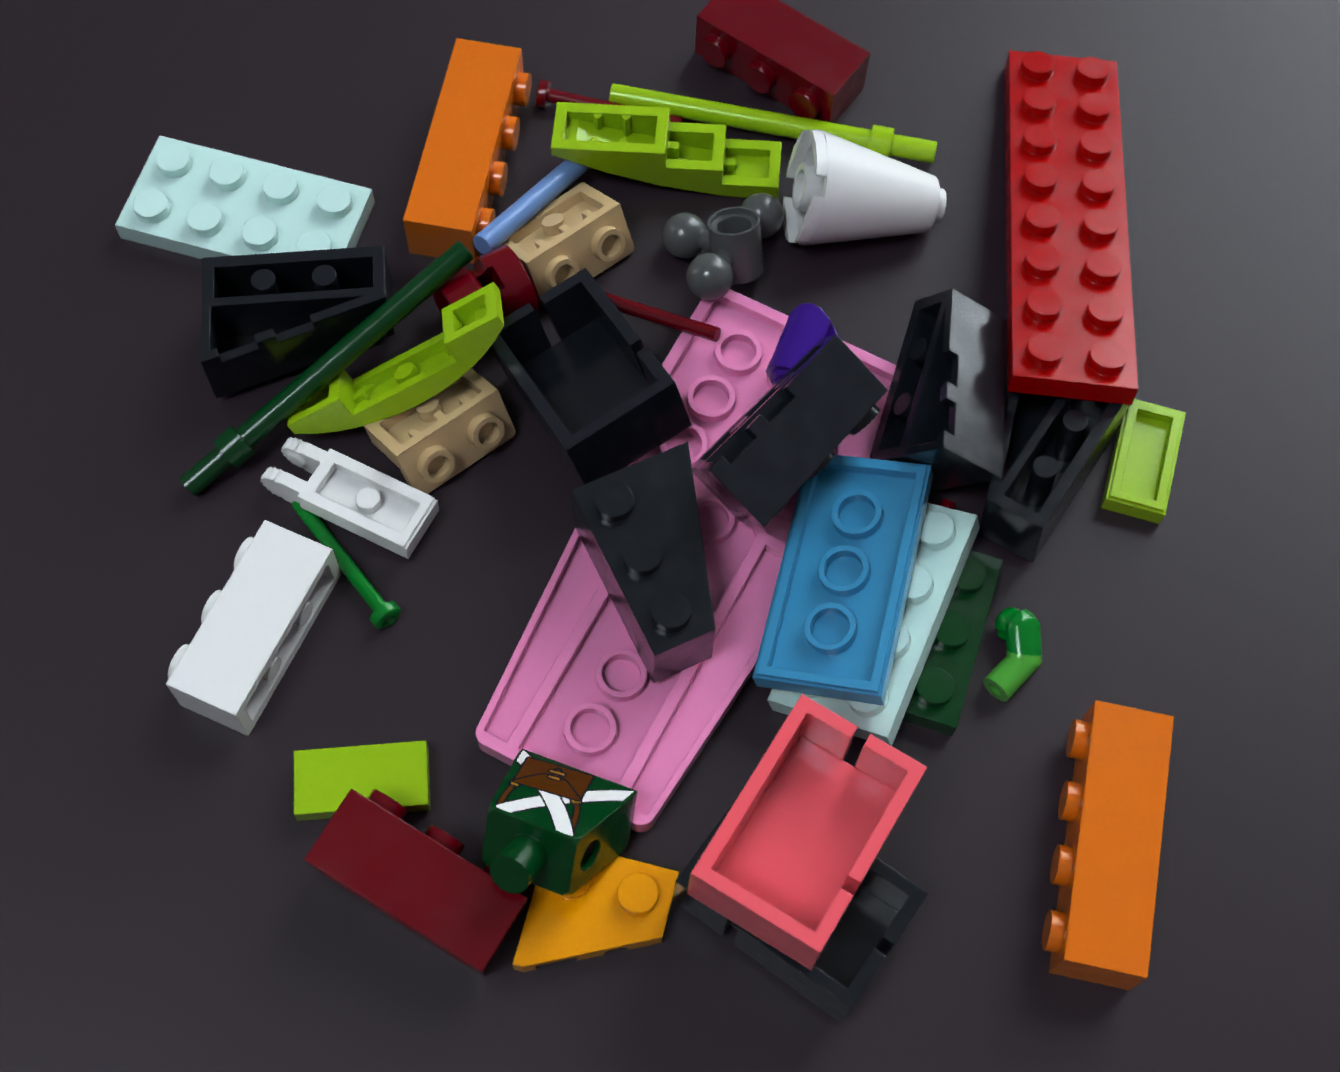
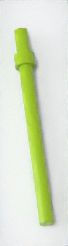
[609,83,938,164]

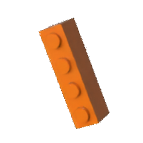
[403,38,532,264]
[1041,700,1174,991]

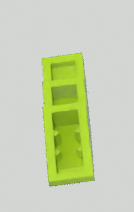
[551,102,782,200]

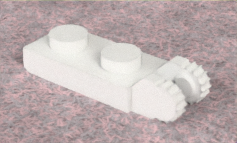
[260,437,439,559]

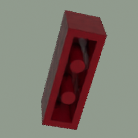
[695,0,871,123]
[304,788,527,976]

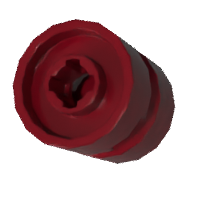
[432,244,539,318]

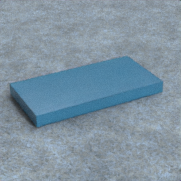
[753,455,933,706]

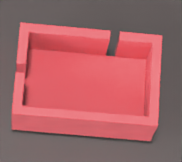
[687,694,927,970]

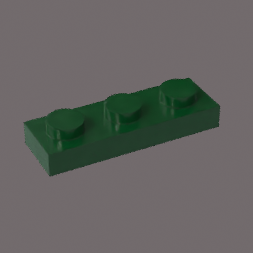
[903,550,1003,736]

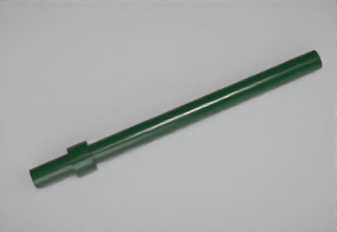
[179,240,474,496]

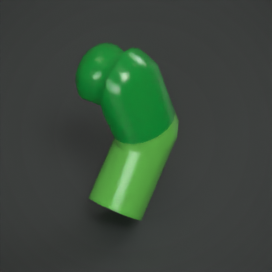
[983,607,1042,702]

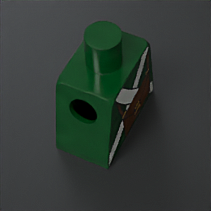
[482,749,638,895]

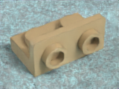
[499,182,634,306]
[364,368,516,494]

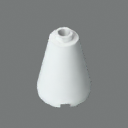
[782,129,946,246]

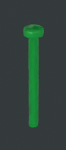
[292,501,402,630]

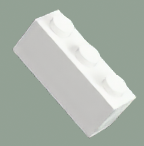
[166,520,341,736]

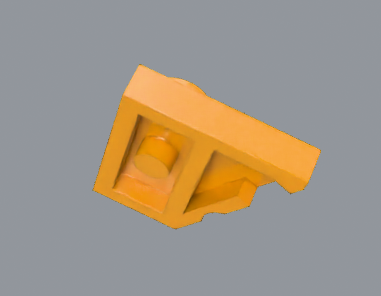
[512,856,679,972]

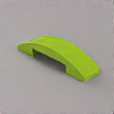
[287,282,504,434]

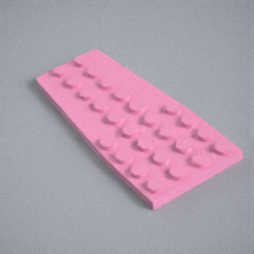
[476,289,896,832]

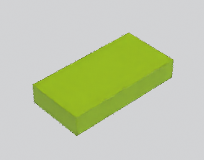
[1100,399,1186,524]
[294,740,431,821]

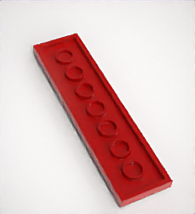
[1005,50,1138,405]

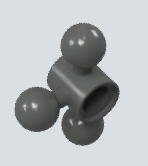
[662,193,784,301]

